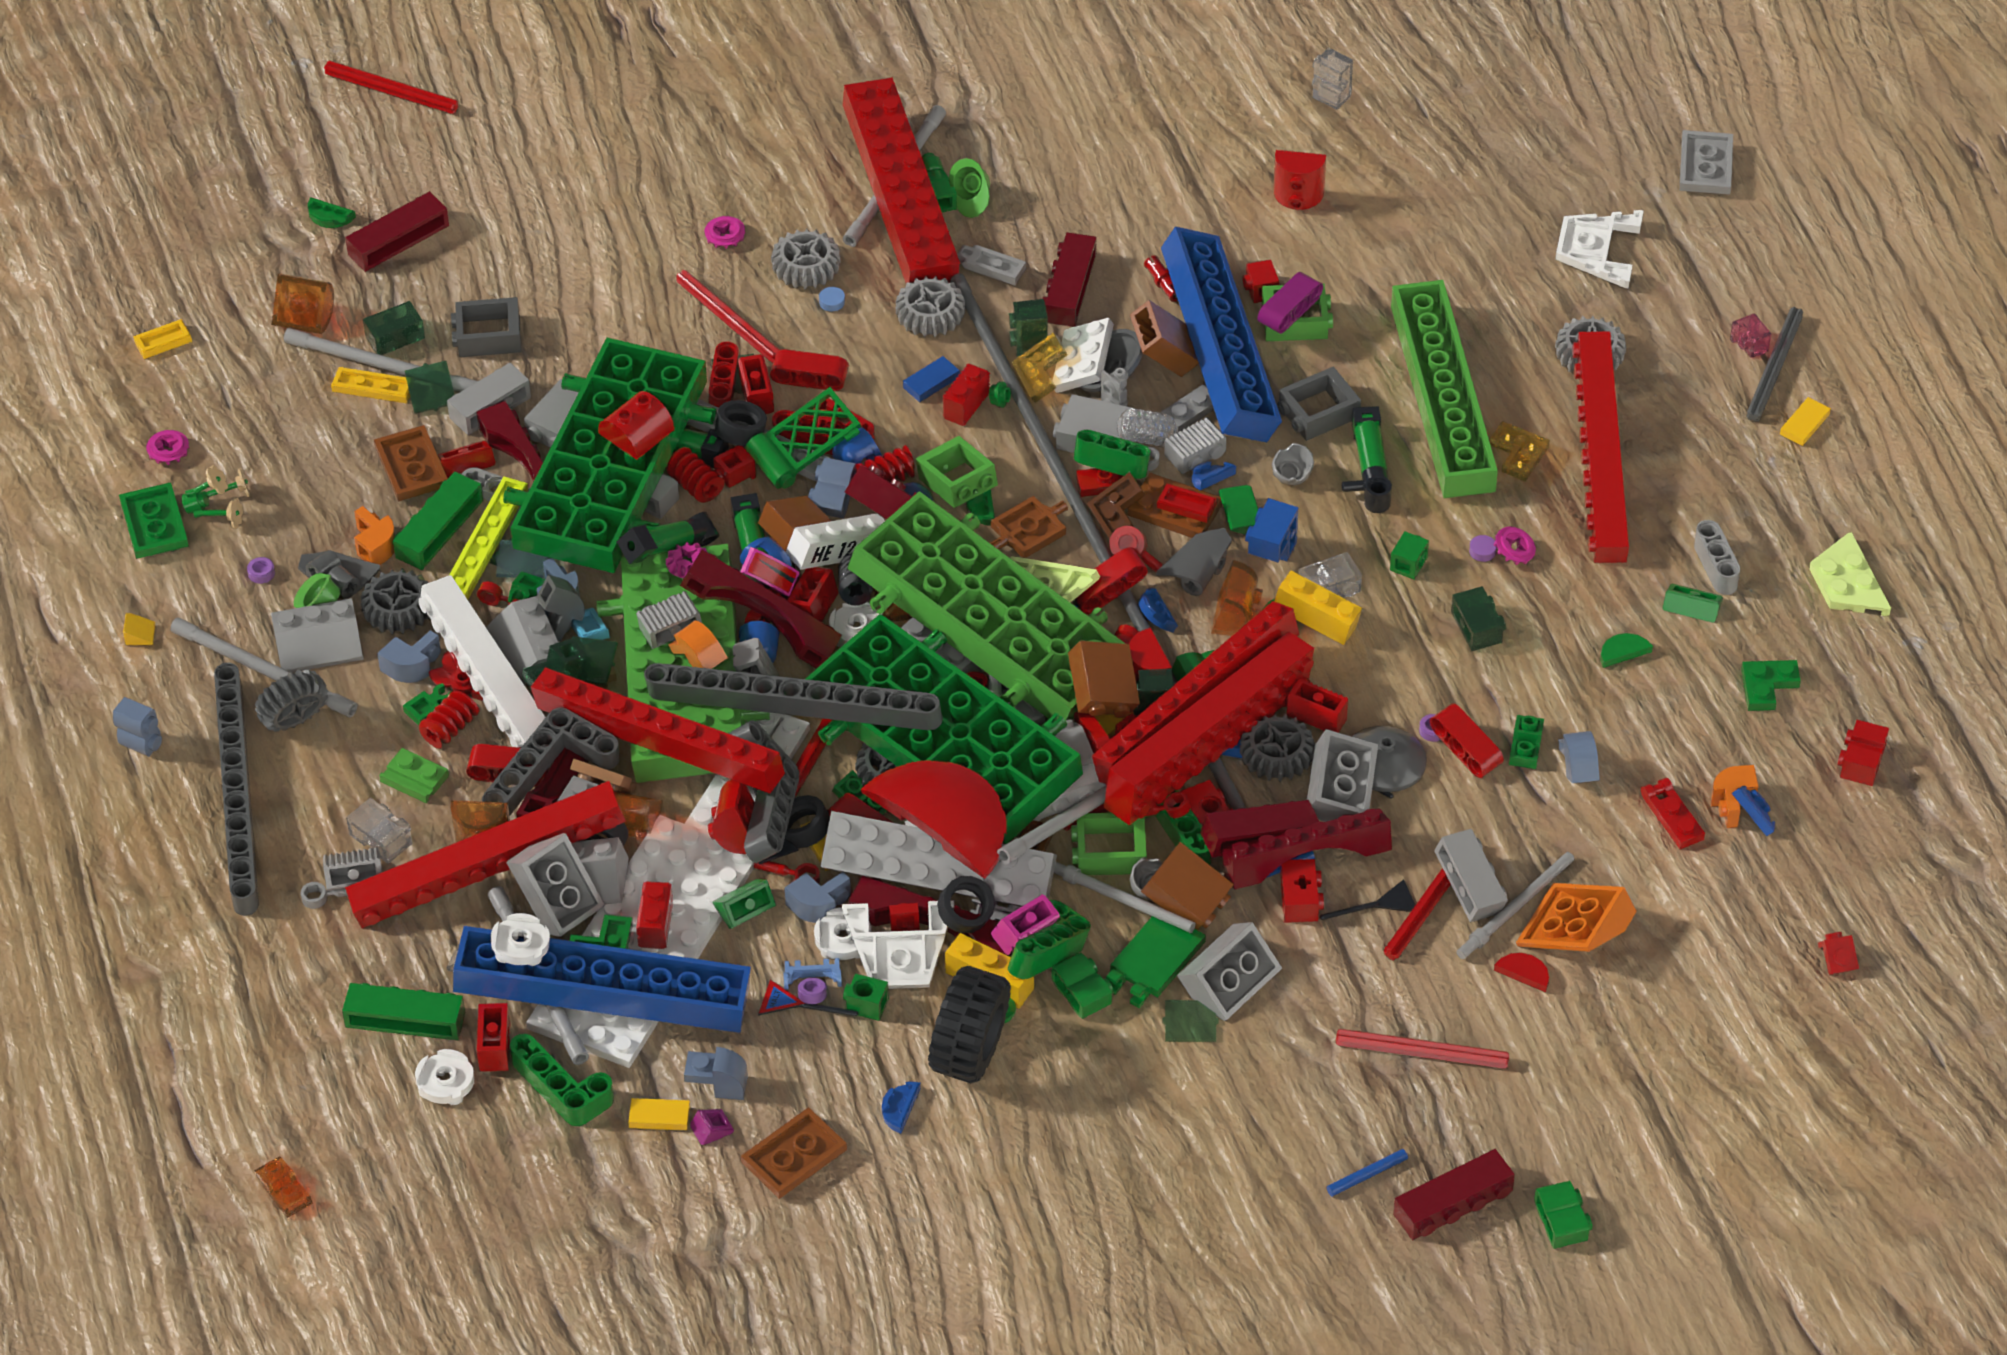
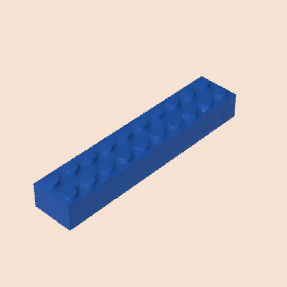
[1161,226,1282,443]
[453,926,751,1033]

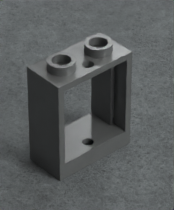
[451,297,522,357]
[1277,366,1361,441]

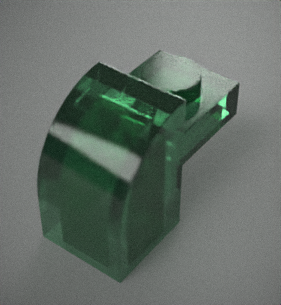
[522,638,587,688]

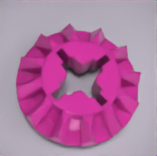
[704,216,746,249]
[146,430,189,465]
[1494,527,1536,565]
[665,542,707,578]

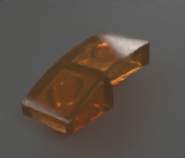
[254,1156,313,1218]

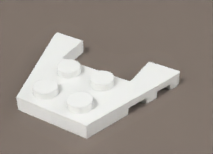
[1555,210,1644,288]
[842,900,954,989]

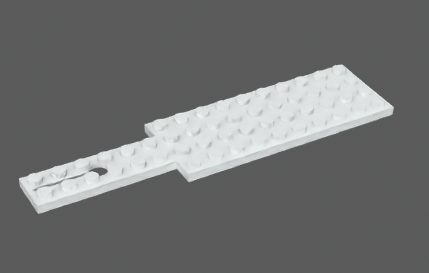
[526,713,810,1068]

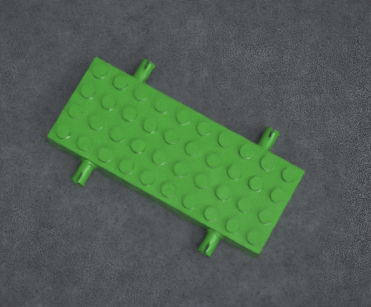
[848,491,1125,720]
[596,544,770,783]

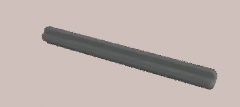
[1747,307,1803,422]

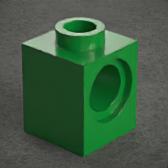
[1390,531,1429,580]
[843,973,889,1021]

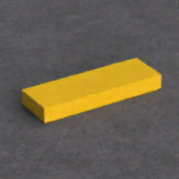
[331,367,415,404]

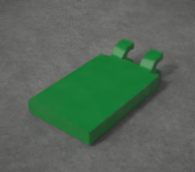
[1106,916,1206,1008]

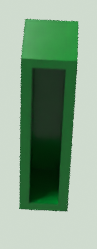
[393,472,483,570]
[342,983,466,1041]

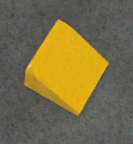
[123,613,156,645]

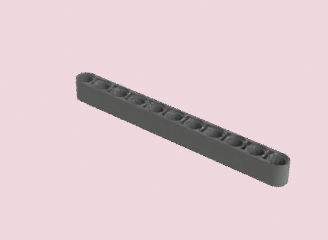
[214,663,259,916]
[644,663,942,730]

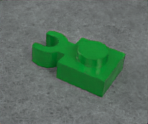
[508,571,545,603]
[403,683,452,726]

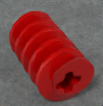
[856,445,915,482]
[667,447,725,503]
[419,691,480,749]

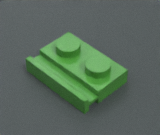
[379,748,449,804]

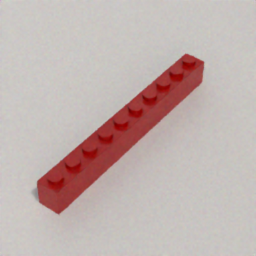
[1572,331,1629,563]
[1092,601,1300,785]
[531,667,785,794]
[345,781,626,928]

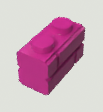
[991,894,1060,955]

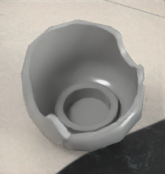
[1272,443,1314,486]
[1129,857,1163,901]

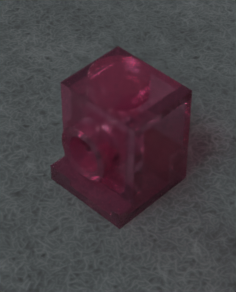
[1730,313,1771,358]

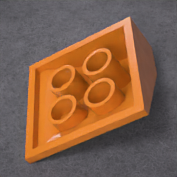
[1516,883,1637,952]

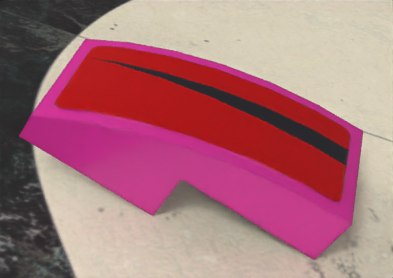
[740,547,800,597]

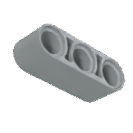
[1694,520,1740,595]

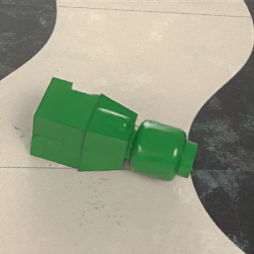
[921,153,957,212]

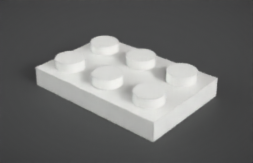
[1051,318,1114,393]

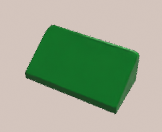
[1219,485,1258,535]
[1663,583,1723,623]
[713,879,776,929]

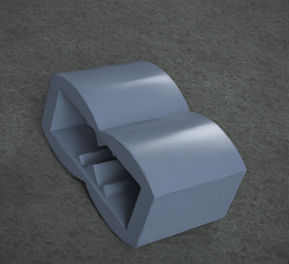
[808,458,857,519]
[113,697,162,757]

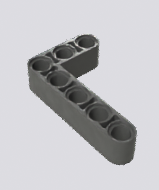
[482,708,620,824]
[728,720,800,863]

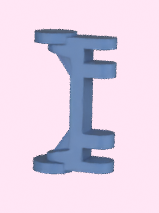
[783,958,842,990]

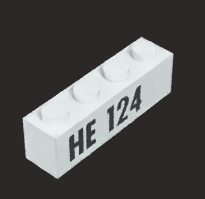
[786,513,885,570]

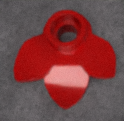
[429,651,473,695]

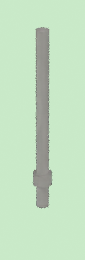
[1456,852,1574,959]
[1054,862,1195,933]

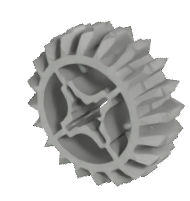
[771,228,841,289]
[895,276,965,338]
[1555,315,1626,372]

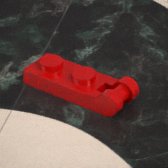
[1641,777,1705,849]

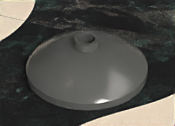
[1080,329,1143,392]
[1351,726,1427,792]

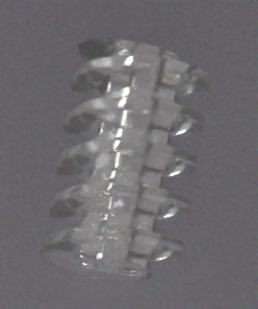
[1117,408,1177,447]

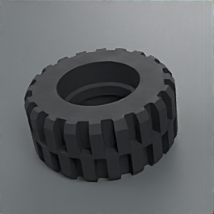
[928,966,1011,1084]

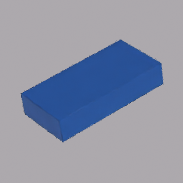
[903,356,960,402]

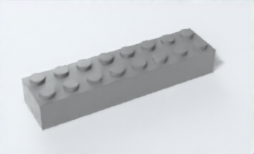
[821,811,1057,906]

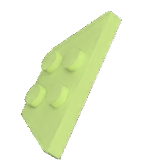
[1809,532,1891,616]
[1010,556,1101,603]

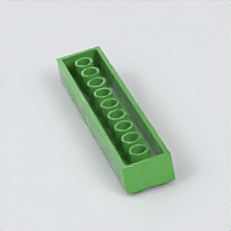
[1391,280,1498,498]

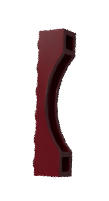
[476,401,543,482]
[680,549,842,669]
[516,737,589,818]
[1222,808,1392,890]
[848,876,1012,957]

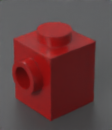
[1242,260,1279,303]

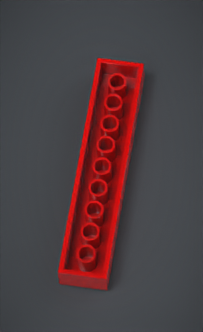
[843,77,960,283]
[1104,631,1314,825]

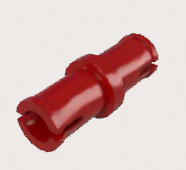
[1144,255,1177,302]

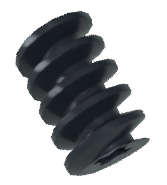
[838,553,873,606]

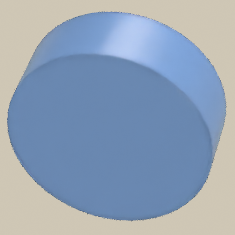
[819,287,845,312]

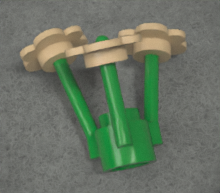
[182,465,250,529]

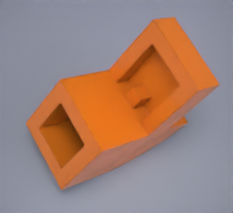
[354,506,395,565]
[668,620,728,669]
[1711,765,1758,828]

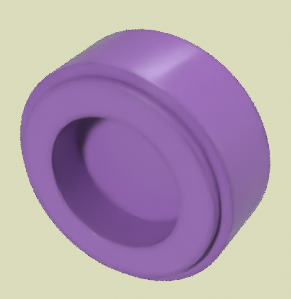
[1469,535,1497,562]
[247,557,275,584]
[1419,714,1441,742]
[798,978,827,1004]

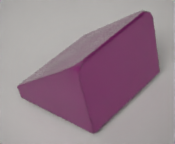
[690,1109,734,1145]

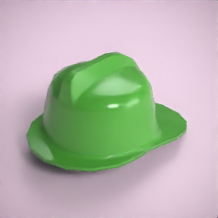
[949,158,990,218]
[293,573,341,608]

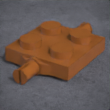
[990,496,1068,558]

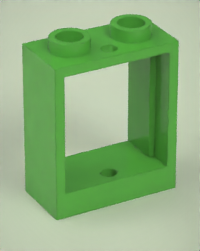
[1262,284,1333,341]
[915,436,998,508]
[1071,813,1147,875]

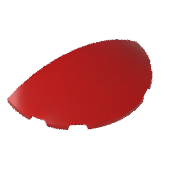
[861,760,1007,879]

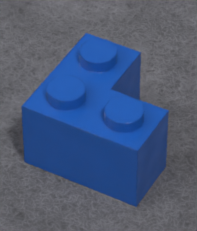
[1245,498,1299,563]

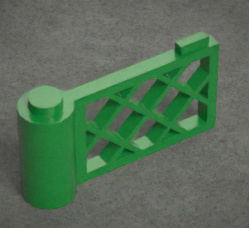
[745,387,862,489]

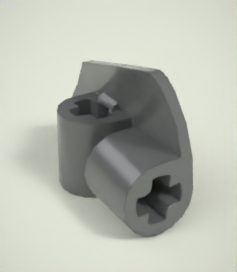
[1156,528,1232,596]
[298,550,380,598]

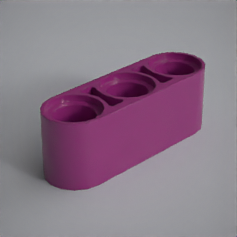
[1257,272,1323,334]

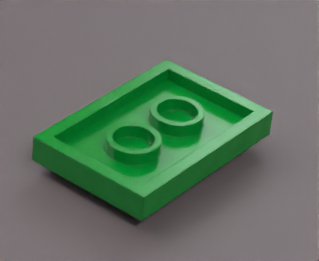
[119,482,189,559]

